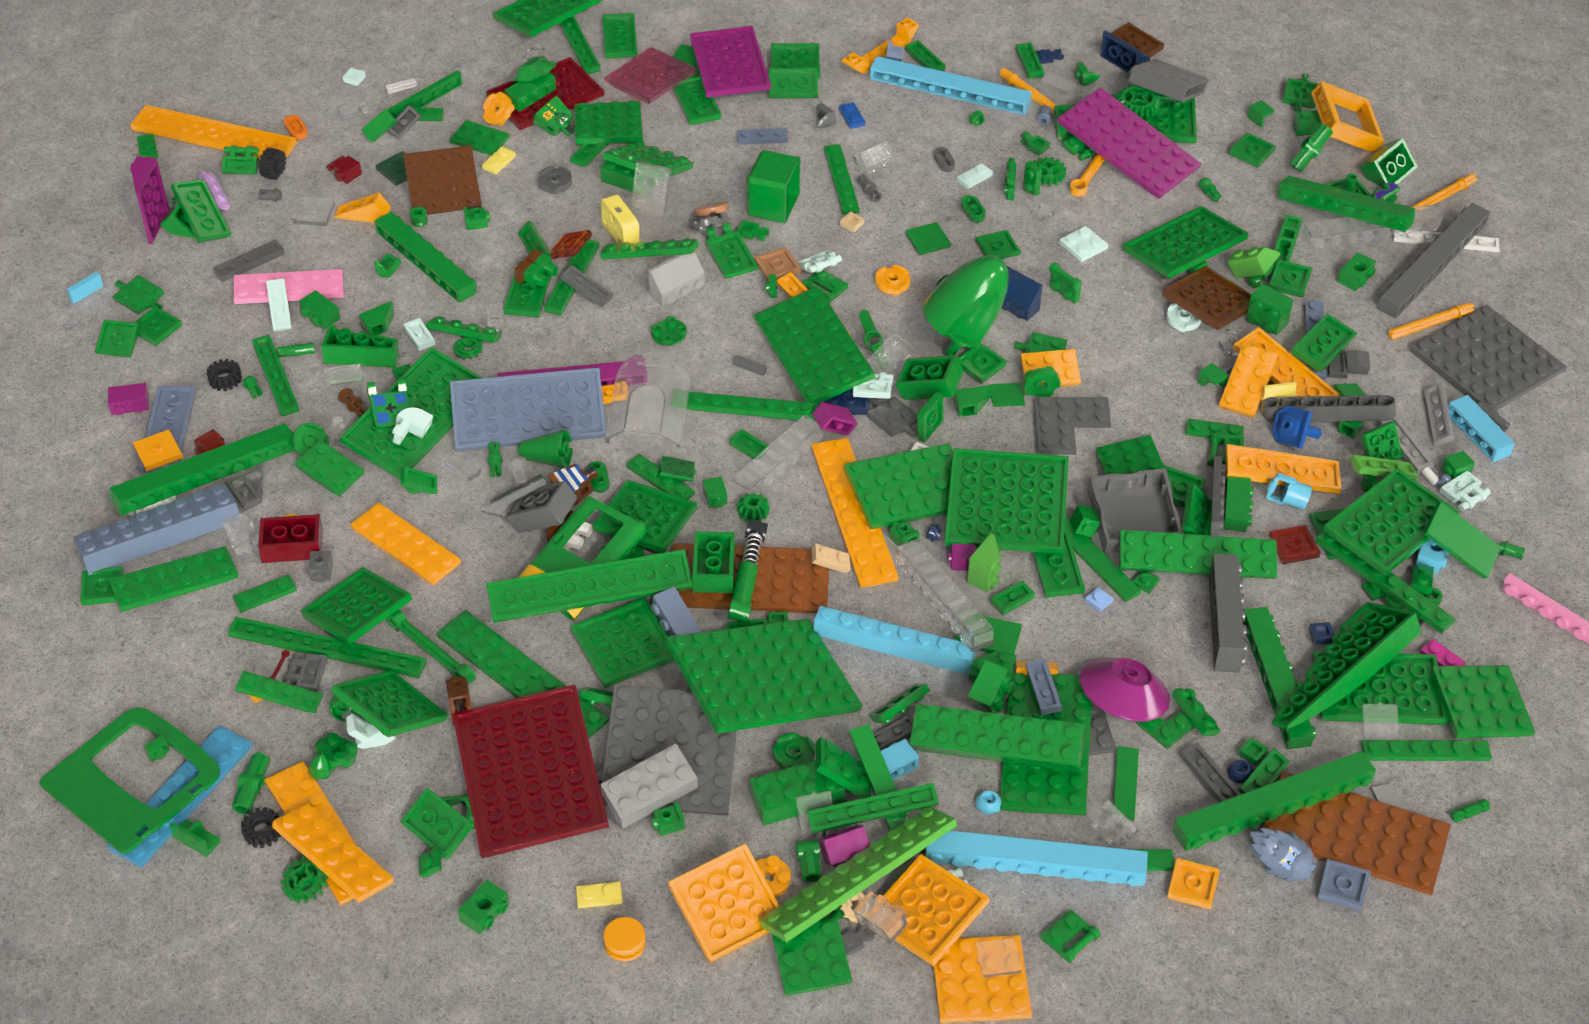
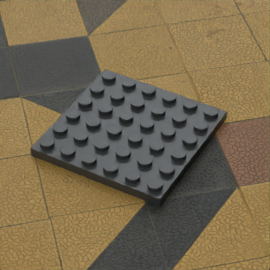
[1410,305,1567,411]
[601,684,737,816]

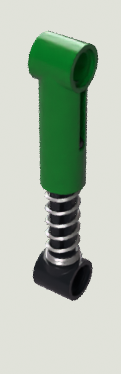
[727,519,768,623]

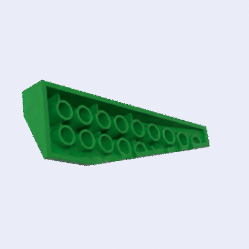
[1271,602,1421,730]

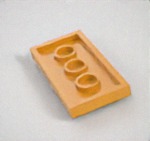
[1219,343,1278,418]

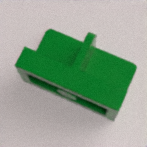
[169,819,221,857]

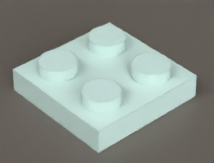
[1059,226,1108,262]

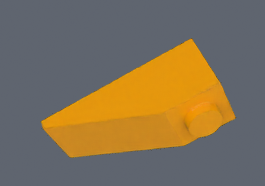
[334,192,391,222]

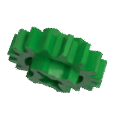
[1033,156,1066,186]
[280,856,330,903]

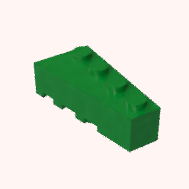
[321,324,400,368]

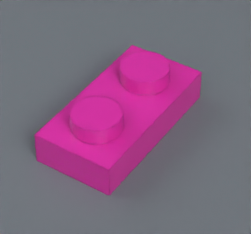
[1420,639,1466,666]

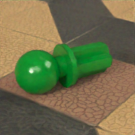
[1199,177,1221,202]
[1247,265,1275,288]

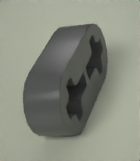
[934,147,955,172]

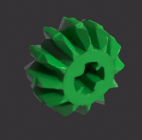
[737,492,770,523]

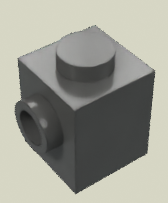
[308,551,333,582]

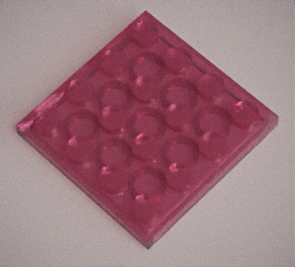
[604,47,696,104]

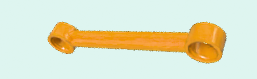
[1070,153,1105,196]

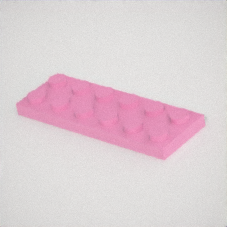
[234,269,344,304]

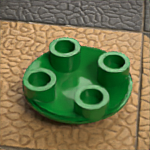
[651,316,687,346]

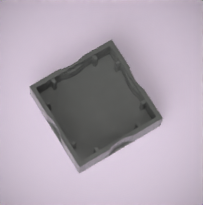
[1087,468,1184,554]

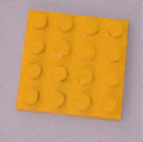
[667,843,780,963]
[864,854,990,966]
[933,935,1032,1023]

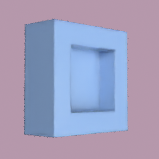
[1085,587,1114,612]

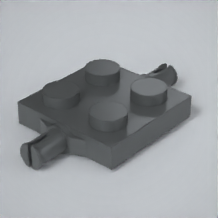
[867,397,918,438]

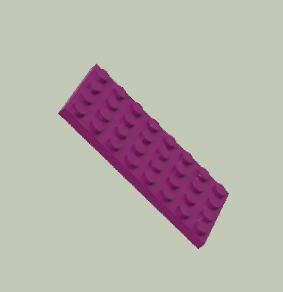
[1057,87,1202,199]

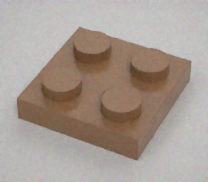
[754,247,801,282]

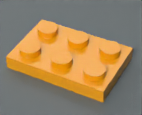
[1020,349,1081,386]

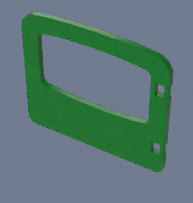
[39,707,220,854]

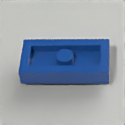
[839,102,866,129]

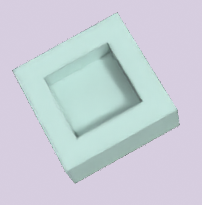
[343,68,366,86]

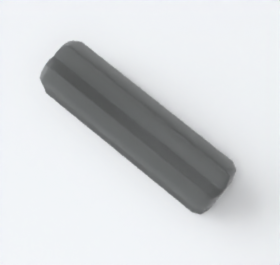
[733,355,767,376]

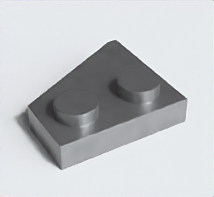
[227,467,263,511]

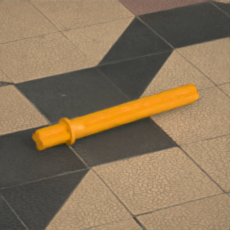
[999,68,1056,114]
[1411,173,1477,215]
[1388,302,1475,340]

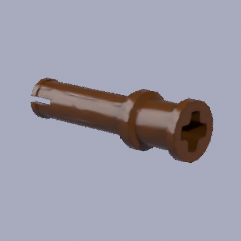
[338,388,368,417]

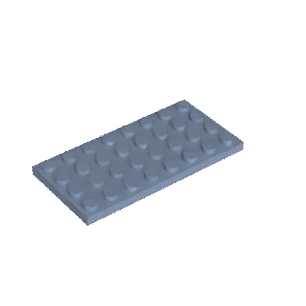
[450,368,607,451]

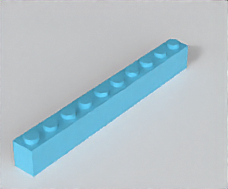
[870,56,1032,115]
[926,831,1148,886]

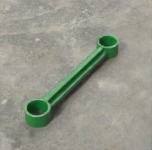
[386,610,476,685]

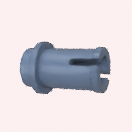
[1038,106,1052,125]

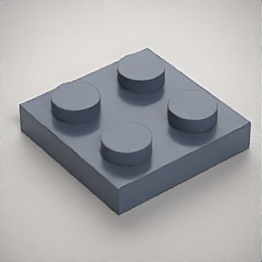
[1317,859,1371,911]

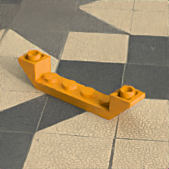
[842,17,919,74]

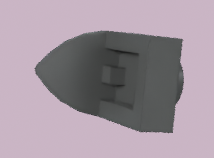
[816,103,836,128]

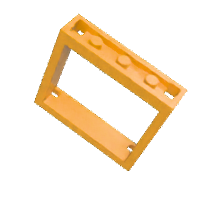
[1311,81,1384,152]

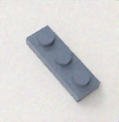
[737,128,788,145]
[1025,659,1062,715]

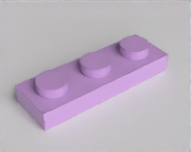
[198,171,231,211]

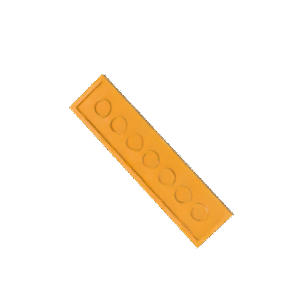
[264,761,355,905]

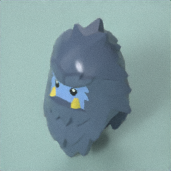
[1250,828,1316,882]

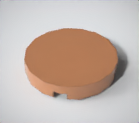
[694,201,729,216]

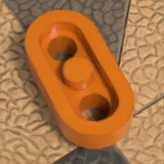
[284,115,308,140]

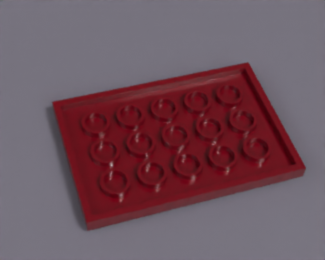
[486,57,604,130]

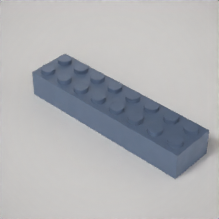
[74,484,241,575]

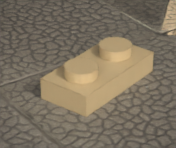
[811,543,851,573]

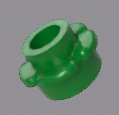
[969,110,985,126]

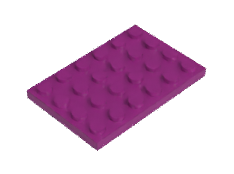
[690,26,771,97]

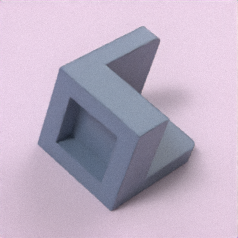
[885,39,903,62]

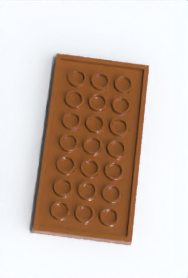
[673,543,829,614]
[1264,771,1451,896]

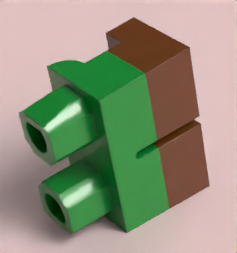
[515,249,558,289]

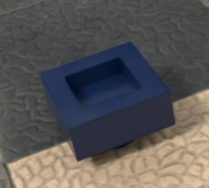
[1309,622,1334,645]

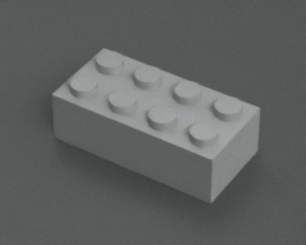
[600,744,698,829]

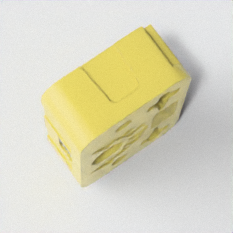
[601,194,640,244]

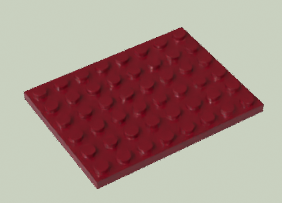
[452,684,609,859]

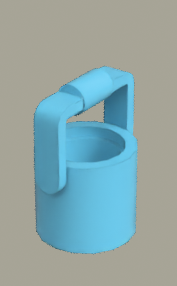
[1266,473,1312,510]

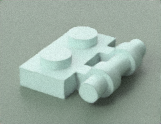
[797,250,842,273]
[853,372,894,399]
[1440,470,1491,511]

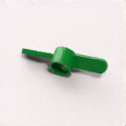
[859,310,888,370]

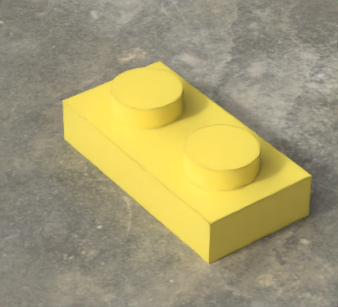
[482,147,516,174]
[576,881,622,908]

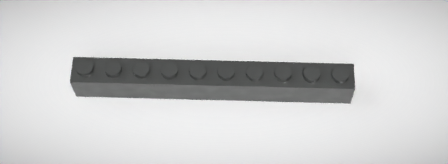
[1377,203,1490,319]

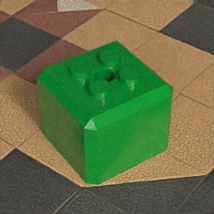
[746,150,801,223]

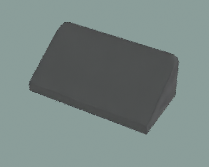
[387,105,421,140]

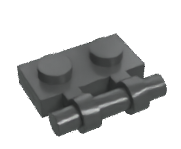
[283,653,328,692]

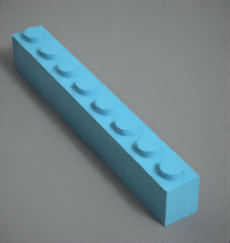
[814,606,976,675]

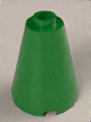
[518,430,573,468]

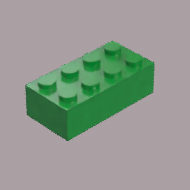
[749,760,845,826]

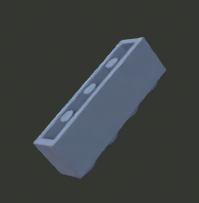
[651,587,701,636]

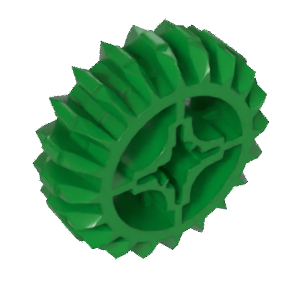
[1116,85,1160,121]

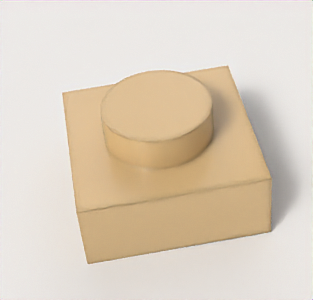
[840,212,864,233]

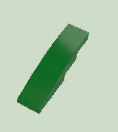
[1273,215,1303,267]

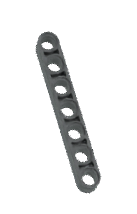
[1263,395,1396,422]

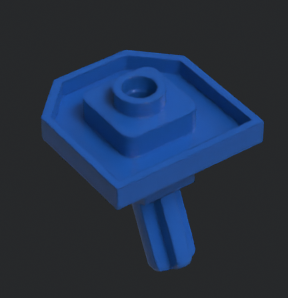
[1272,406,1322,449]

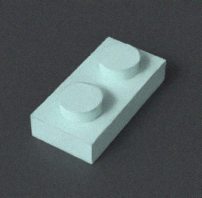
[956,163,993,189]
[403,318,435,351]

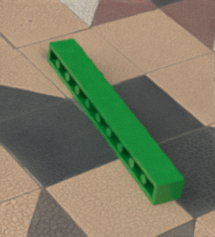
[109,423,294,516]
[1173,751,1376,851]

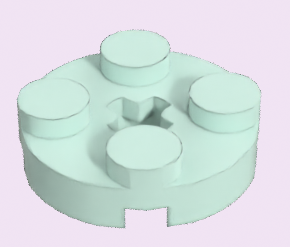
[1166,303,1202,332]

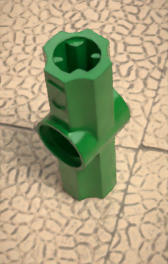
[1290,123,1333,172]
[232,752,270,814]

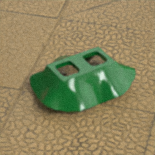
[512,56,556,83]

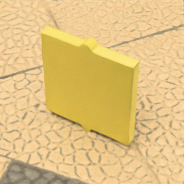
[1261,382,1297,412]

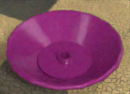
[1079,657,1170,722]

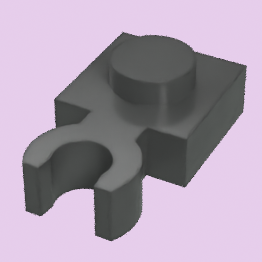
[841,924,875,957]

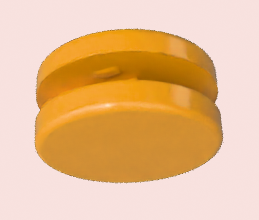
[603,917,646,961]

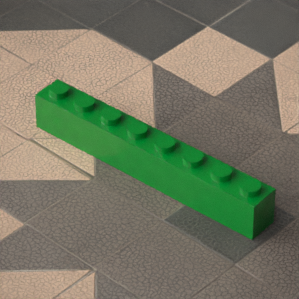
[1278,175,1416,232]
[374,211,477,303]
[1243,607,1316,749]

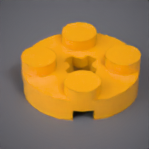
[483,92,514,126]
[875,265,911,295]
[756,855,791,897]

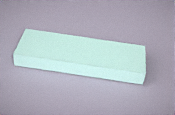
[266,279,292,332]

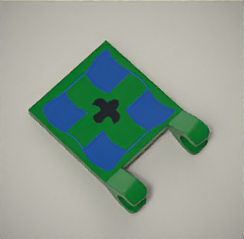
[367,378,410,428]

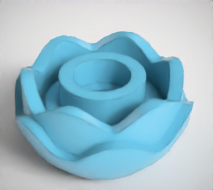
[975,790,1001,815]

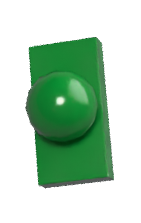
[400,466,437,494]

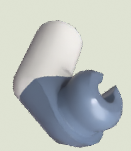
[1422,467,1451,487]

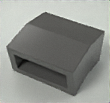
[1346,350,1370,375]

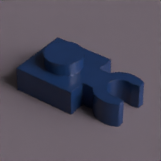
[1035,49,1064,64]

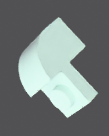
[392,408,433,445]
[346,713,396,749]

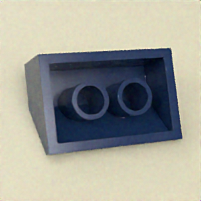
[1100,30,1151,74]
[1002,266,1043,321]

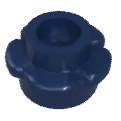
[926,524,942,542]

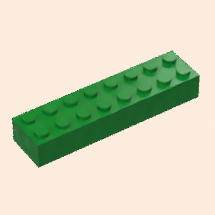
[910,704,1086,772]

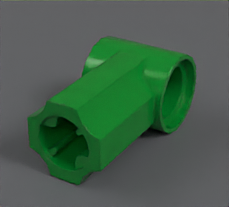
[796,840,821,883]

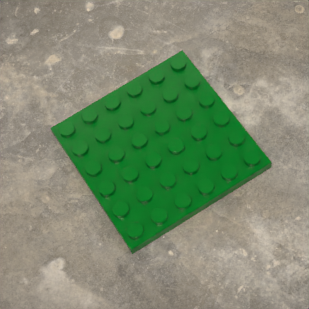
[945,448,1069,554]

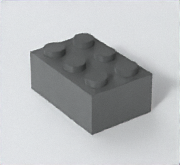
[506,481,577,533]

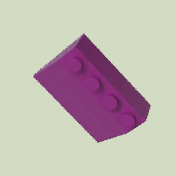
[130,156,169,244]

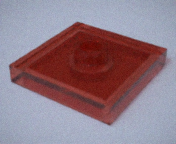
[550,230,593,259]
[1269,525,1321,565]

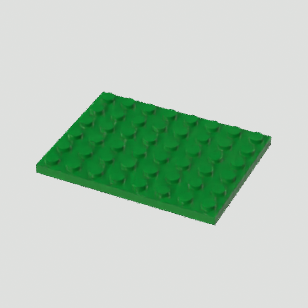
[665,619,863,734]

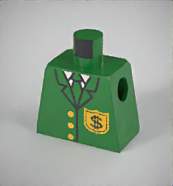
[533,96,575,137]

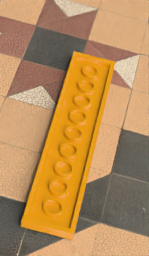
[130,105,297,159]
[811,438,898,588]

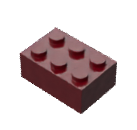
[258,514,323,563]

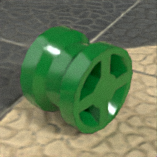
[409,207,428,227]

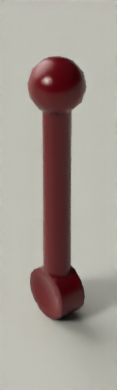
[269,650,290,680]

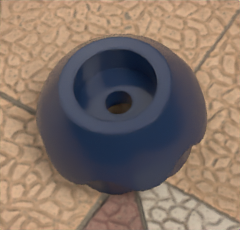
[1227,759,1254,783]

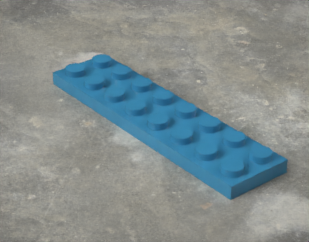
[107,725,253,868]

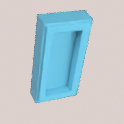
[67,272,103,303]

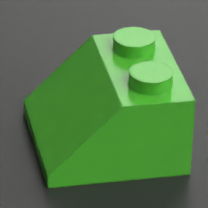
[1228,247,1280,278]
[967,534,1001,593]

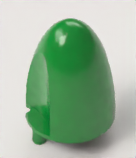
[922,255,1009,356]

